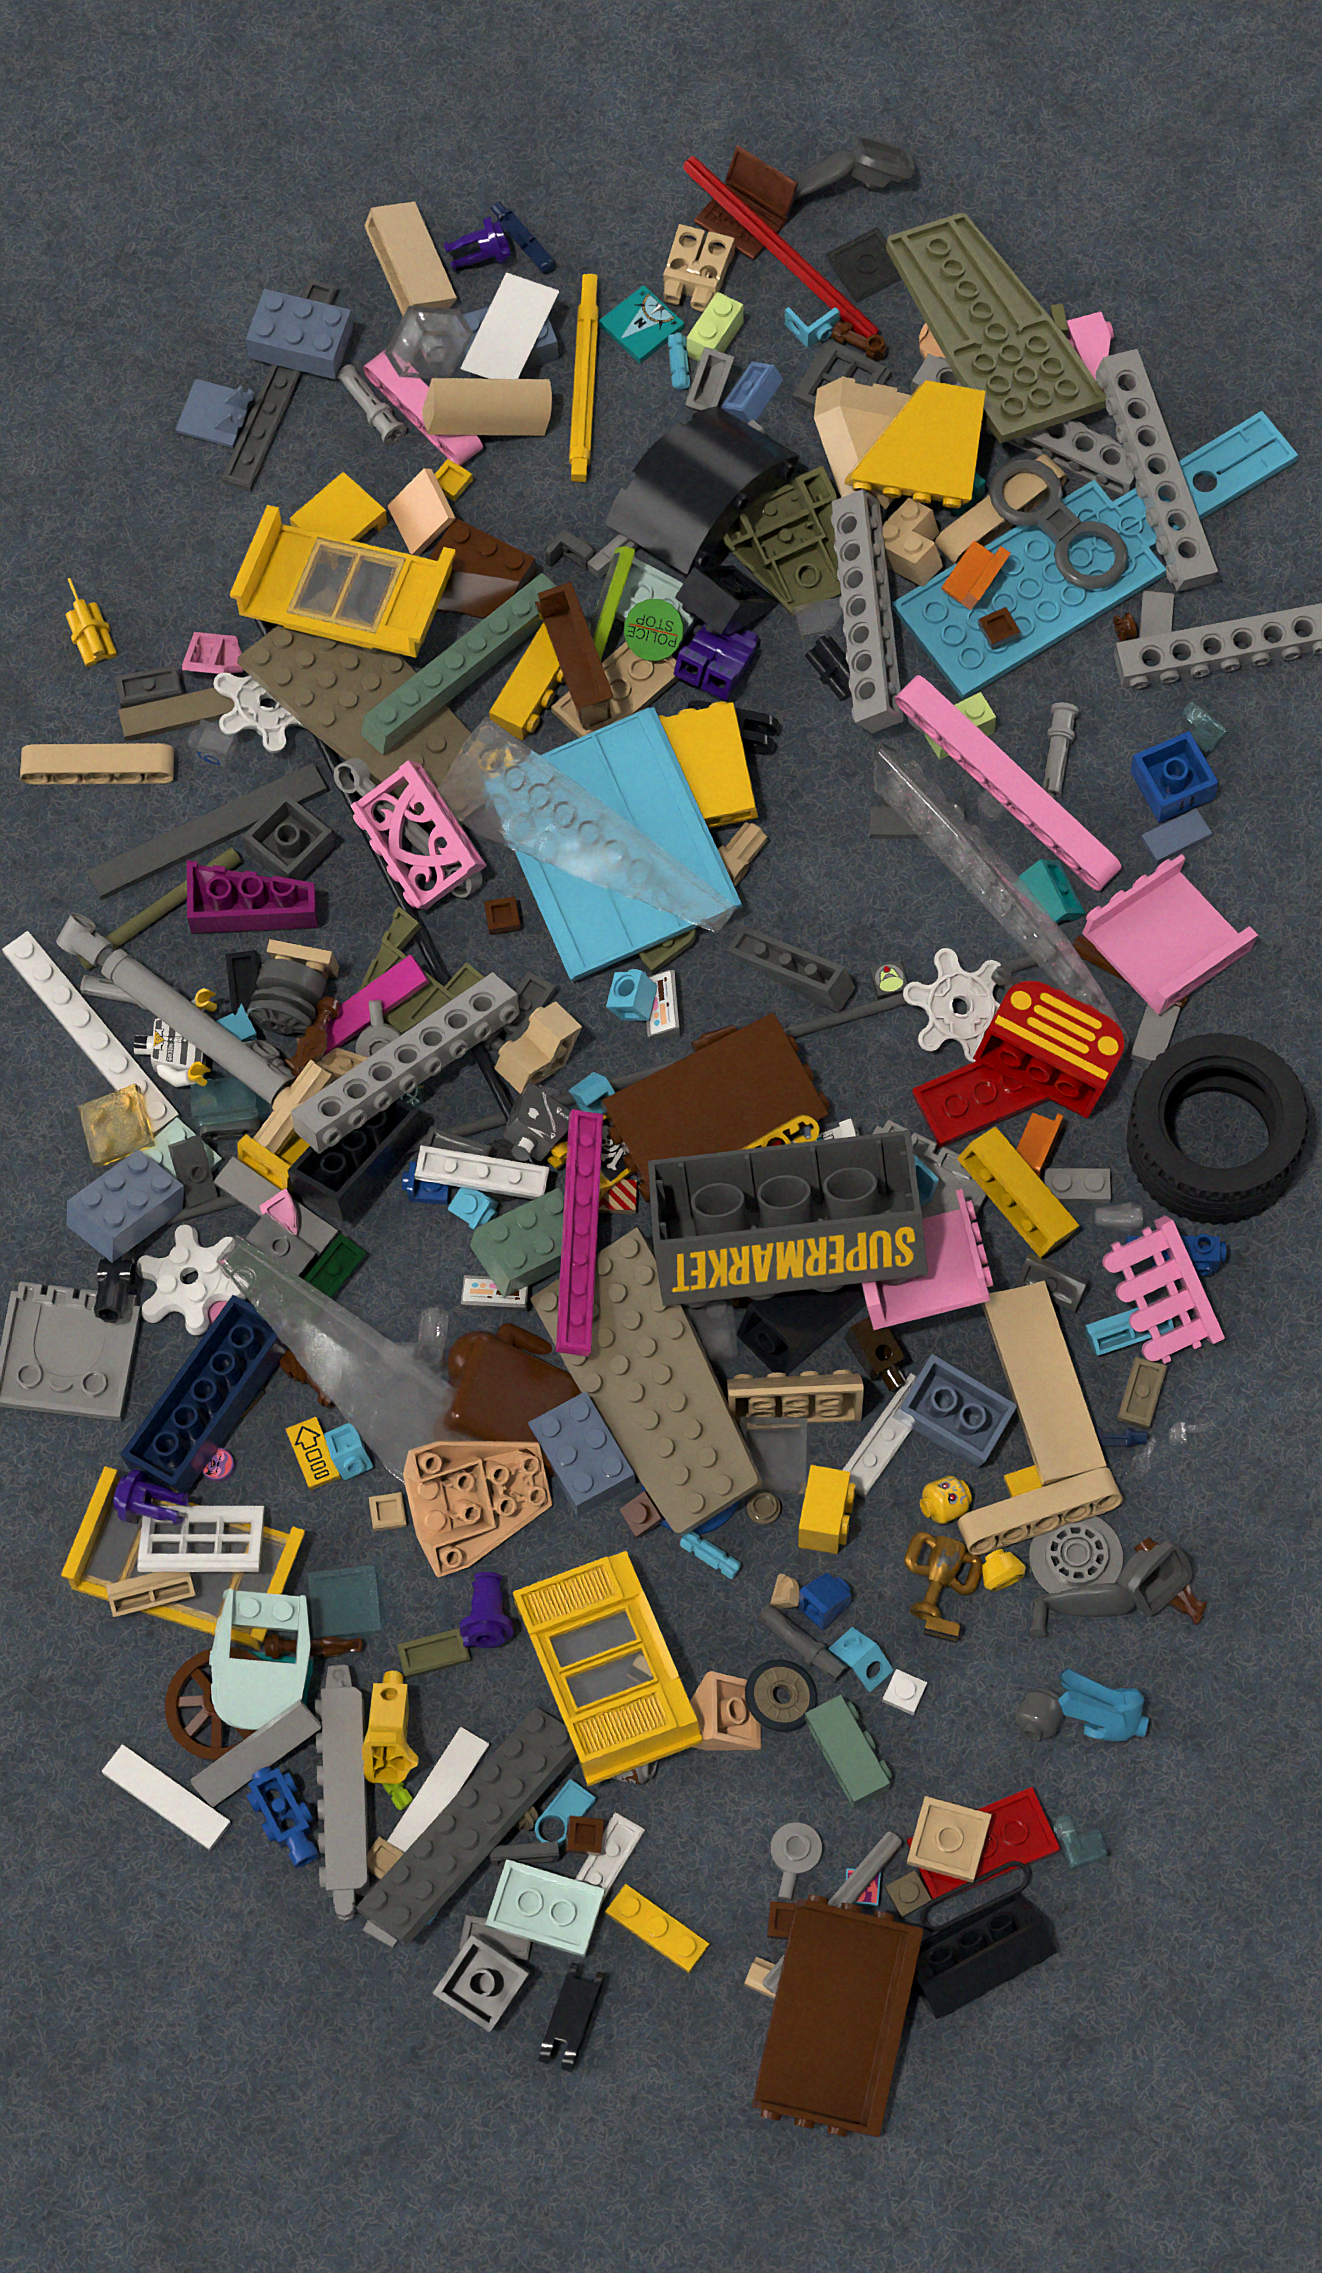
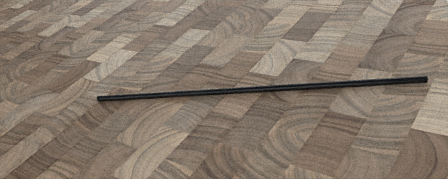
[254,619,543,1166]

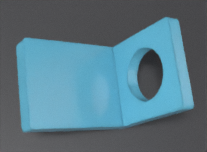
[785,307,840,348]
[828,1627,894,1692]

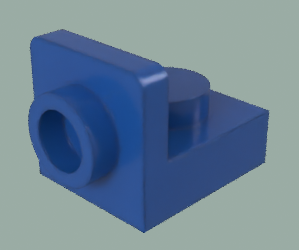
[402,1161,451,1205]

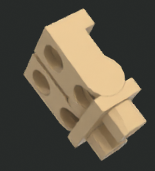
[663,224,735,312]

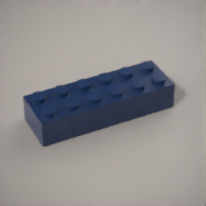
[120,1295,294,1494]

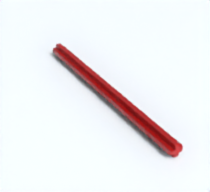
[683,156,879,338]

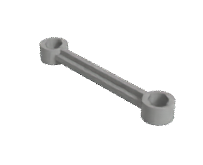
[334,757,482,898]

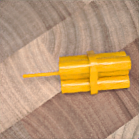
[65,578,117,667]

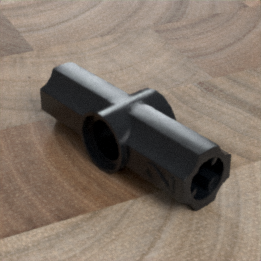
[94,1244,138,1323]

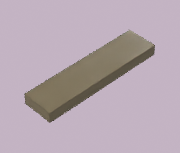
[118,687,235,742]

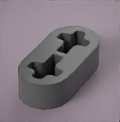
[199,1113,261,1141]

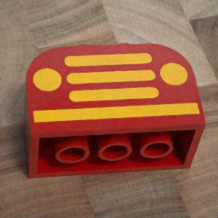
[973,981,1125,1119]

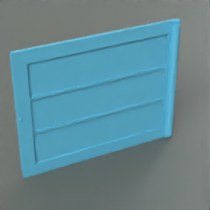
[485,707,743,982]

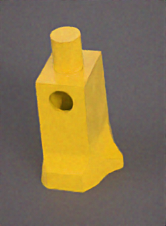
[362,1671,419,1784]

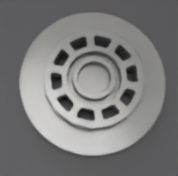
[1029,1516,1123,1594]

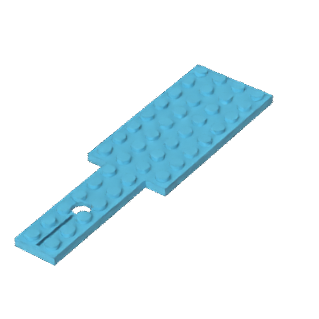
[892,411,1298,700]

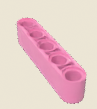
[363,348,483,466]

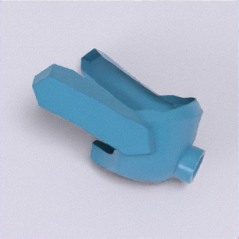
[1058,1668,1148,1742]

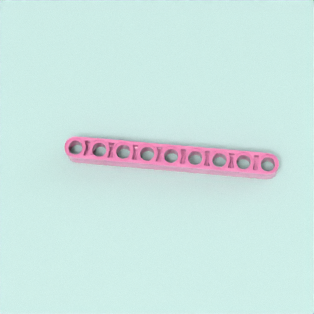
[894,675,1122,891]

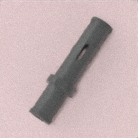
[757,1603,848,1683]

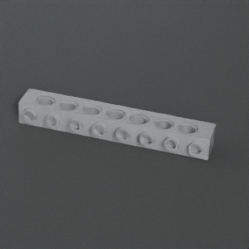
[1096,349,1218,592]
[911,354,1136,496]
[831,489,904,733]
[1113,603,1322,690]
[291,972,520,1154]

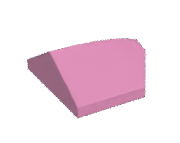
[182,632,244,674]

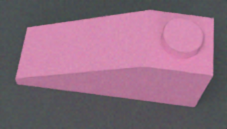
[1067,311,1114,412]

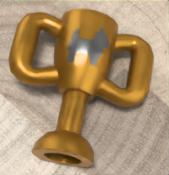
[904,1532,983,1621]

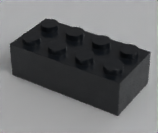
[287,1098,424,1222]

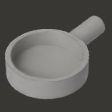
[356,999,401,1058]
[771,1822,822,1901]

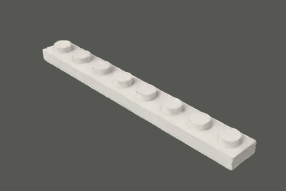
[2,931,180,1137]

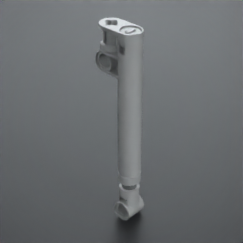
[56,913,297,1105]

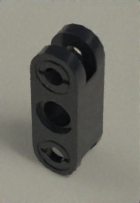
[687,700,779,755]
[538,1963,605,2072]

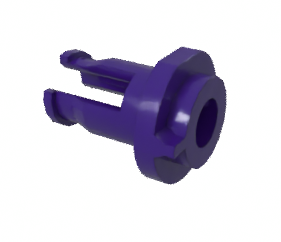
[444,216,511,271]
[114,1469,189,1525]
[459,1572,514,1648]

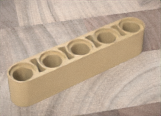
[935,454,1068,565]
[20,743,175,784]
[957,1468,1123,1555]

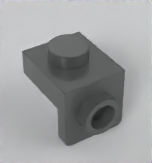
[545,529,594,572]

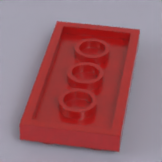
[911,1061,1050,1148]
[906,1787,1060,1905]

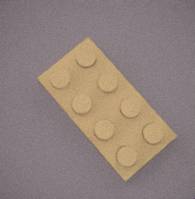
[551,642,679,738]

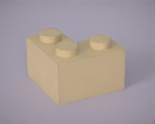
[882,498,943,587]
[494,1001,582,1094]

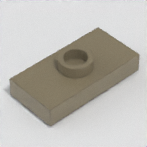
[1117,1357,1167,1430]

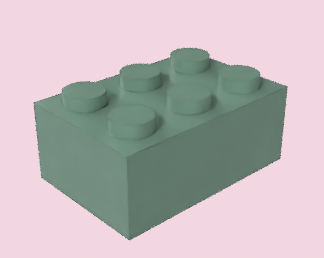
[470,1188,564,1298]

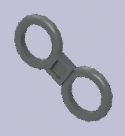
[989,458,1128,590]

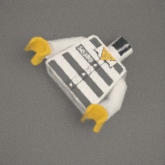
[134,988,217,1088]

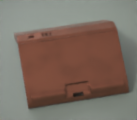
[693,145,798,260]

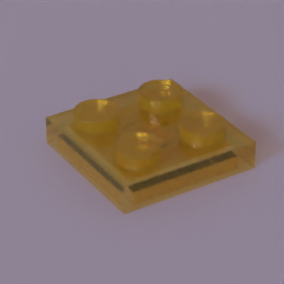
[78,1084,155,1168]

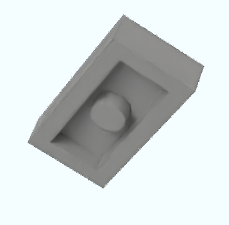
[1044,1168,1111,1203]

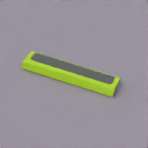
[589,546,635,661]

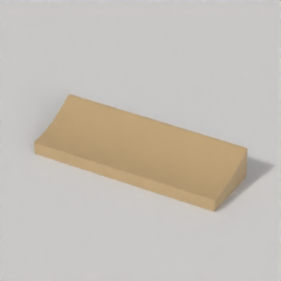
[981,1281,1107,1487]

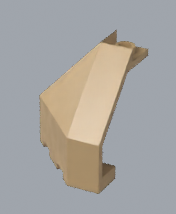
[814,377,911,509]

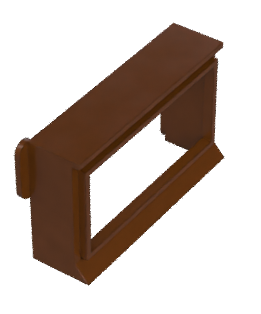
[535,582,614,728]

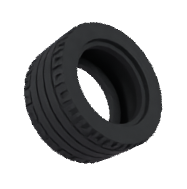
[1126,1033,1309,1225]

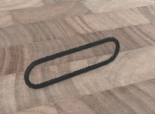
[920,1861,1030,1932]

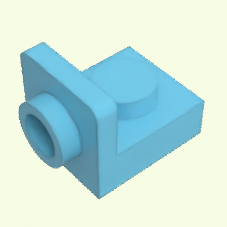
[448,1187,499,1230]
[324,1420,373,1480]

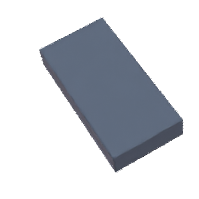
[1141,808,1212,865]

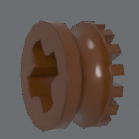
[1113,612,1137,642]

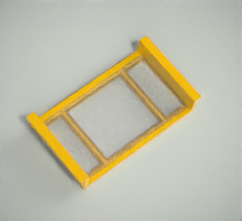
[61,1466,305,1650]

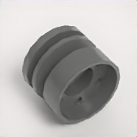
[246,959,327,1038]

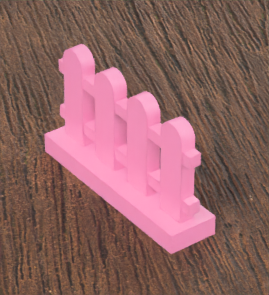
[1102,1215,1225,1364]

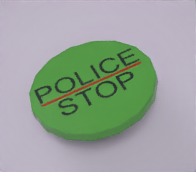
[624,599,684,661]

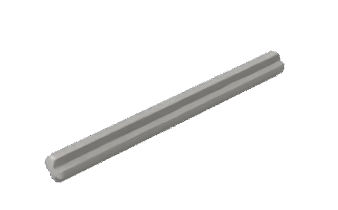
[763,1832,902,1994]

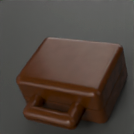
[432,1322,582,1477]

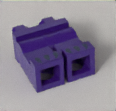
[673,623,758,701]

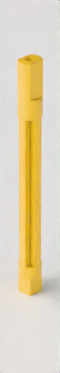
[569,274,599,482]

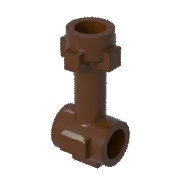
[831,321,887,362]

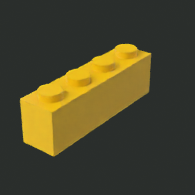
[489,622,565,741]
[957,1126,1080,1258]

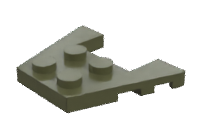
[357,906,485,1034]

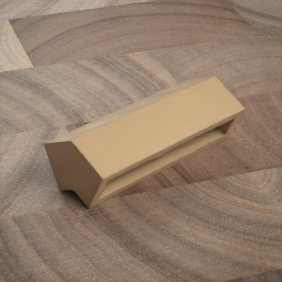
[106,1572,195,1617]

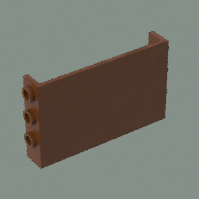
[600,1012,830,1203]
[751,1894,924,2137]

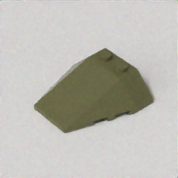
[722,465,841,616]

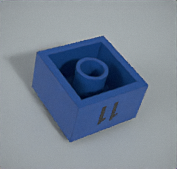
[1130,731,1218,823]

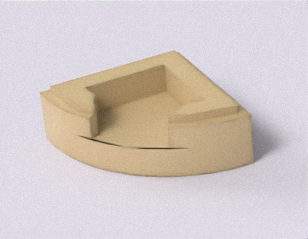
[770,1574,799,1609]

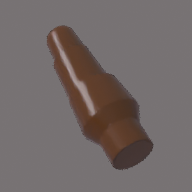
[691,1025,737,1052]

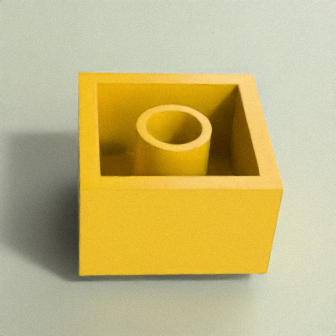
[798,1465,856,1554]

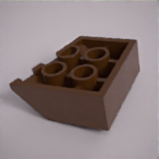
[428,518,537,619]

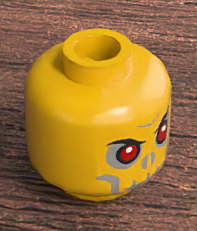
[920,1475,972,1524]

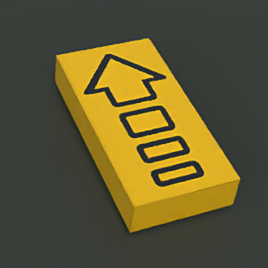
[286,1417,341,1491]

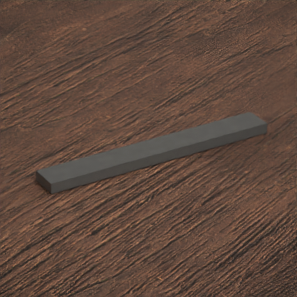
[221,278,338,492]
[86,763,328,901]

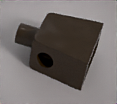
[844,1316,907,1392]

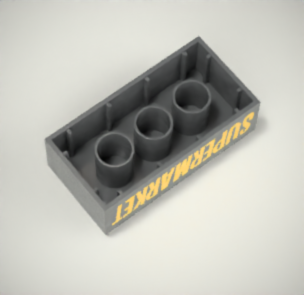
[648,1130,928,1308]

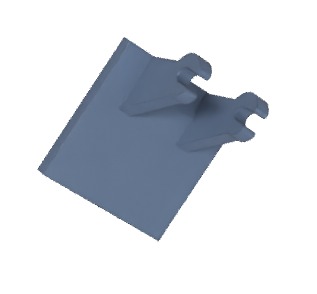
[175,379,255,448]

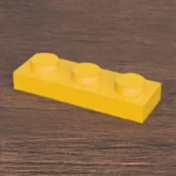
[605,1884,709,1973]

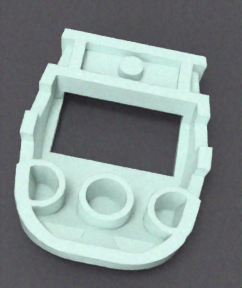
[209,1589,311,1730]

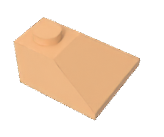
[690,1671,761,1751]

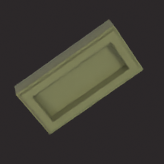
[396,1628,470,1679]

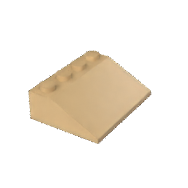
[727,1370,863,1426]

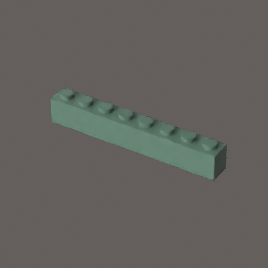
[361,573,557,755]

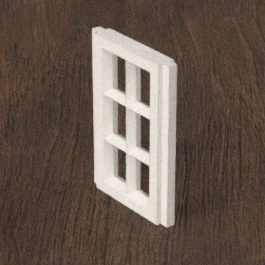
[137,1506,265,1572]

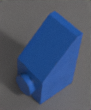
[799,1572,851,1631]

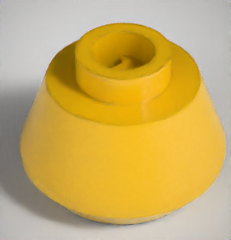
[982,1549,1026,1592]

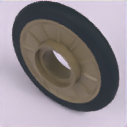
[745,1659,817,1732]

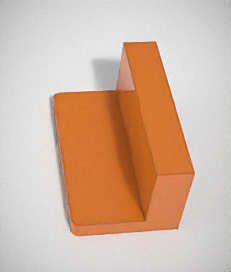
[941,541,1011,610]
[1016,1112,1064,1178]

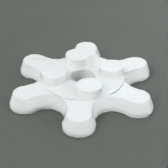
[213,672,308,754]
[903,948,1001,1063]
[136,1225,248,1335]

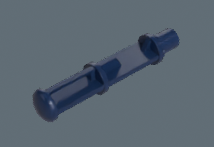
[491,201,556,274]
[1094,1427,1147,1447]

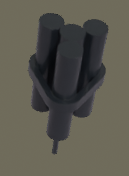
[805,635,851,701]

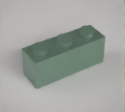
[805,1695,892,1809]

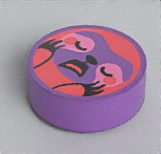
[202,1448,235,1483]

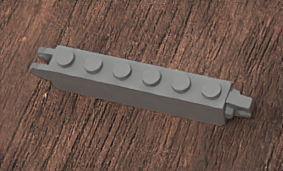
[315,1665,370,1923]

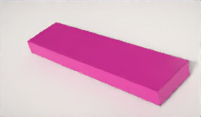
[313,954,430,1055]

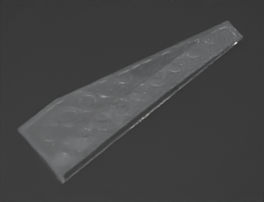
[216,1235,483,1484]

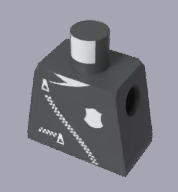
[503,1082,570,1161]

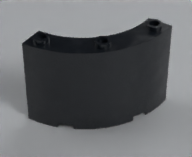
[605,406,800,574]

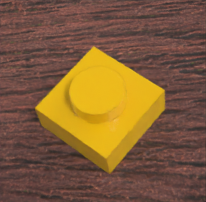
[434,459,473,502]

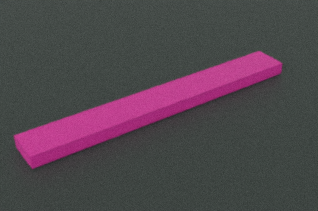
[556,1109,603,1357]

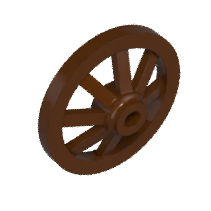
[165,1647,260,1762]

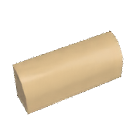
[364,202,457,323]
[422,378,552,436]

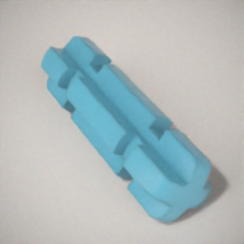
[668,333,690,391]
[680,1531,741,1579]

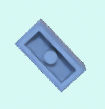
[721,362,783,423]

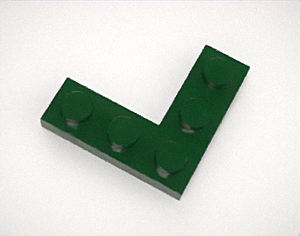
[228,1233,366,1330]

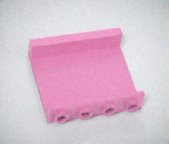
[1082,854,1258,1015]
[862,1189,994,1330]

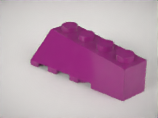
[187,860,318,934]

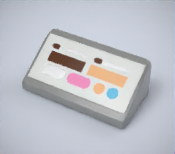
[646,970,680,1039]
[461,1275,529,1312]

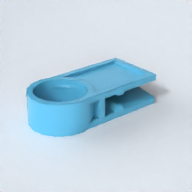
[535,1779,596,1847]

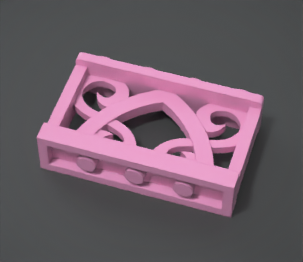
[350,760,487,910]

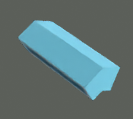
[1085,1302,1174,1356]

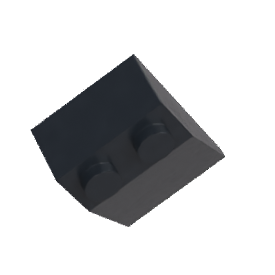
[674,565,779,636]

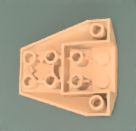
[403,1440,552,1577]

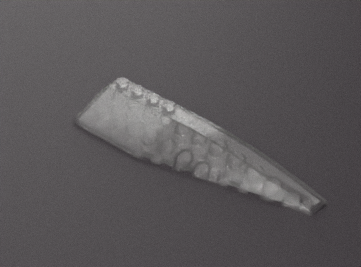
[873,742,1129,1054]

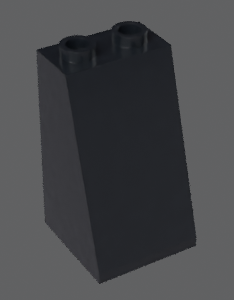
[736,1283,867,1376]

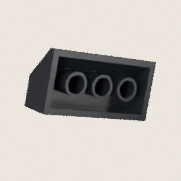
[912,1893,1057,2020]

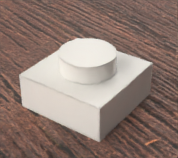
[882,1669,927,1716]

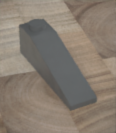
[726,926,856,1013]

